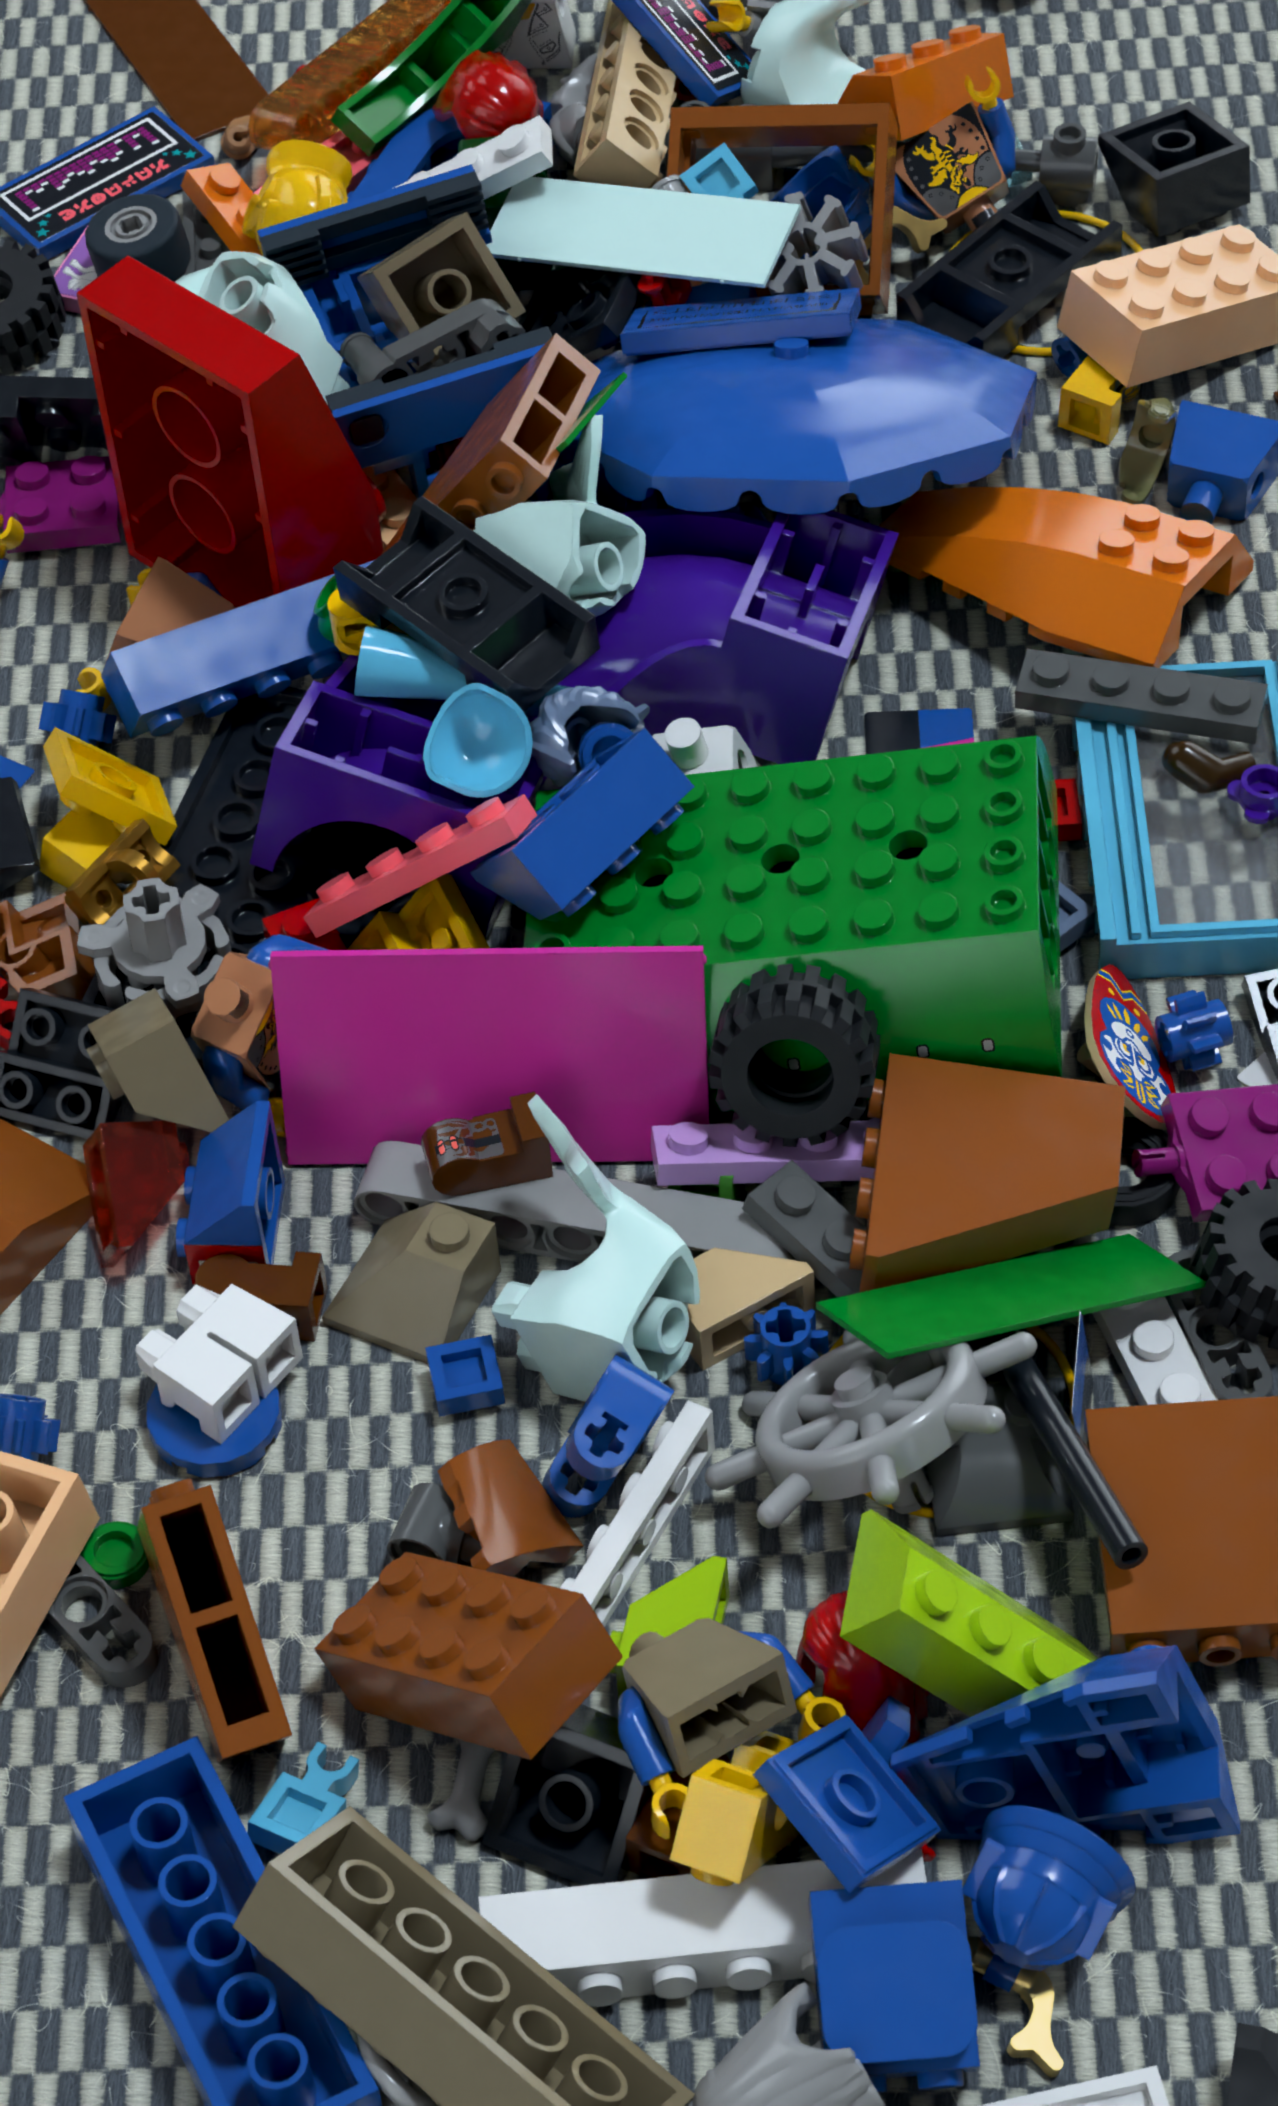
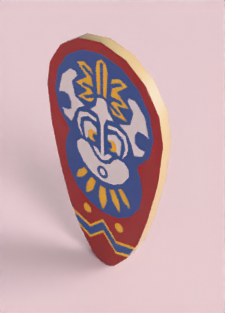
[1077,964,1176,1130]

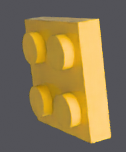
[43,727,177,846]

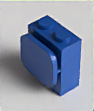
[808,1879,980,2094]

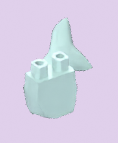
[740,0,876,106]
[198,251,350,405]
[474,415,646,617]
[491,1094,700,1402]

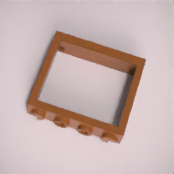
[660,103,898,319]

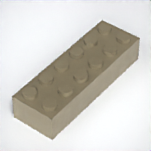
[232,1806,694,2106]

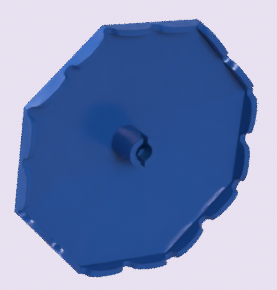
[558,319,1037,515]

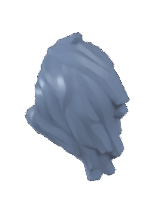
[530,686,650,787]

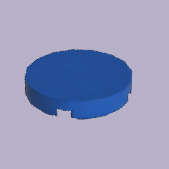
[147,1384,282,1478]

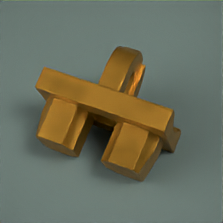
[64,819,181,925]

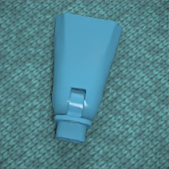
[354,626,570,717]

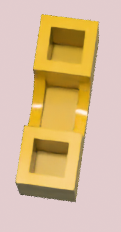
[669,1731,800,1886]

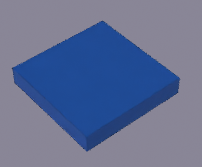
[753,1715,941,1893]

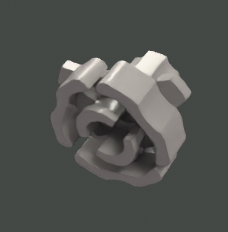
[77,878,232,1020]

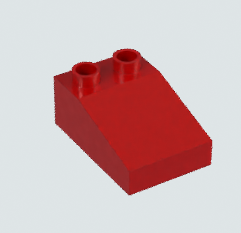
[76,255,387,608]

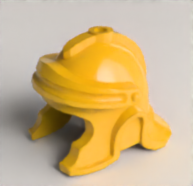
[242,140,353,255]

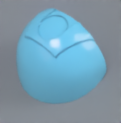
[423,683,533,798]

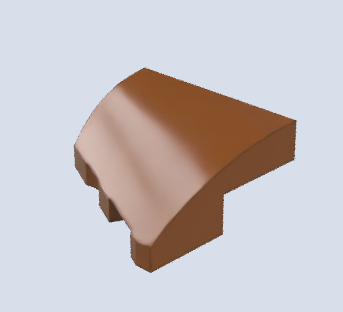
[0,893,96,1000]
[438,1439,584,1577]

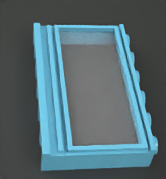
[1072,656,1278,979]

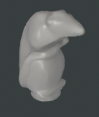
[549,52,598,168]

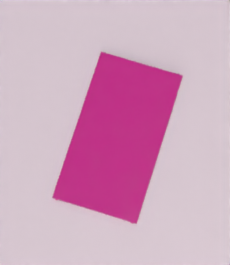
[268,945,710,1165]

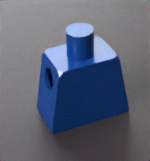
[1167,400,1278,524]

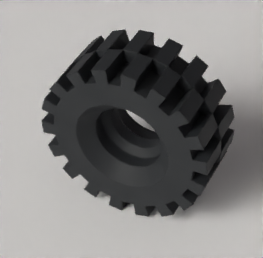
[0,239,66,376]
[1191,1179,1278,1349]

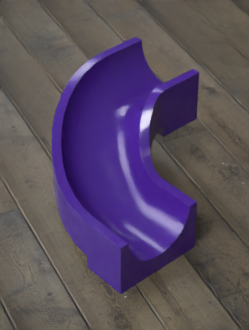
[249,508,899,940]

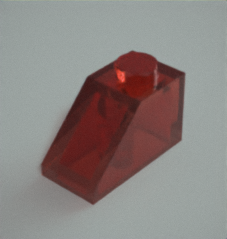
[83,1120,189,1268]

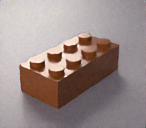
[314,1552,623,1760]

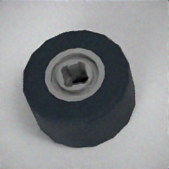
[85,194,191,282]

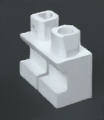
[135,1284,303,1444]

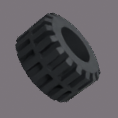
[708,964,880,1147]

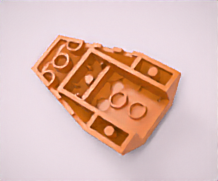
[879,487,1254,668]

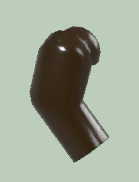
[1162,741,1256,794]

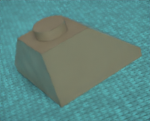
[322,1201,501,1364]

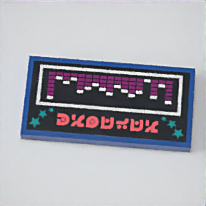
[611,0,751,107]
[0,106,215,260]

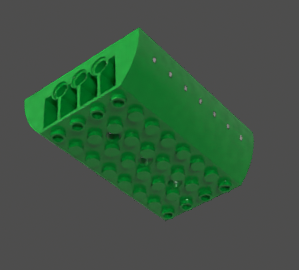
[524,735,1062,1115]

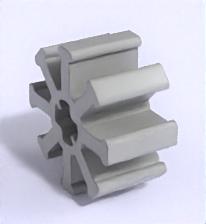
[765,192,869,296]

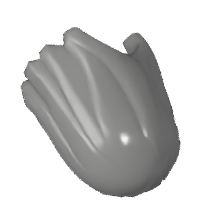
[693,1982,886,2106]

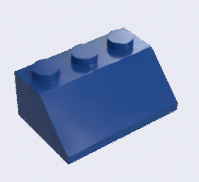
[469,728,695,920]

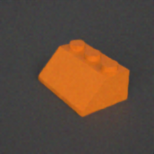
[838,25,1014,141]

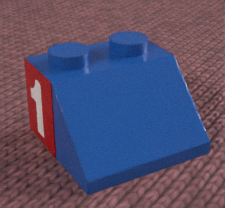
[176,1101,285,1284]

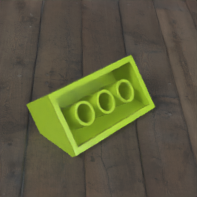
[840,1509,1098,1717]

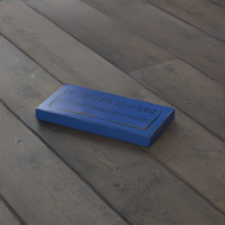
[620,288,861,356]

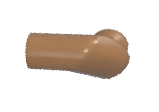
[221,108,288,160]

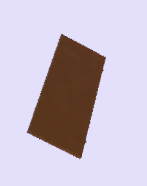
[83,0,279,141]

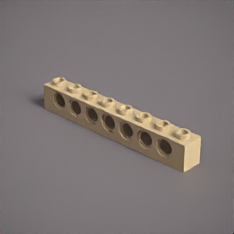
[573,0,678,189]

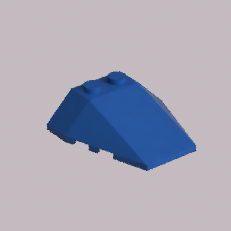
[890,1645,1240,1844]

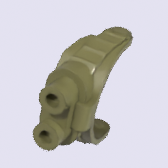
[1118,397,1178,504]

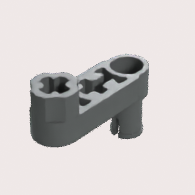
[340,298,526,385]

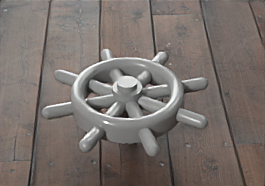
[704,1329,1037,1529]

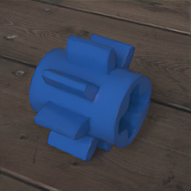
[38,689,117,746]
[1155,990,1233,1072]
[744,1302,829,1385]
[0,1394,61,1462]

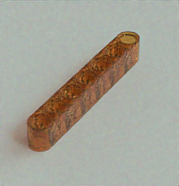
[248,0,452,150]

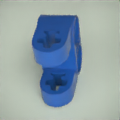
[542,1354,675,1518]

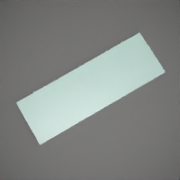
[486,176,801,288]

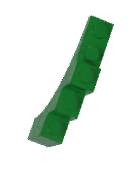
[330,0,532,157]

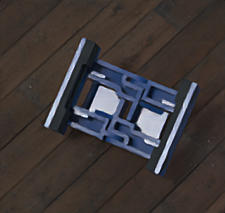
[257,164,552,499]

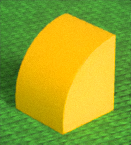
[39,810,122,888]

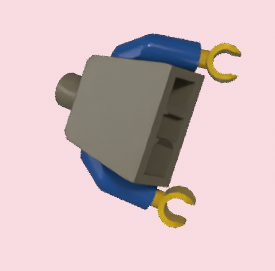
[618,1618,846,1839]

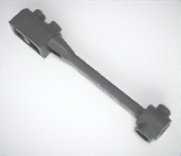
[665,100,1099,207]

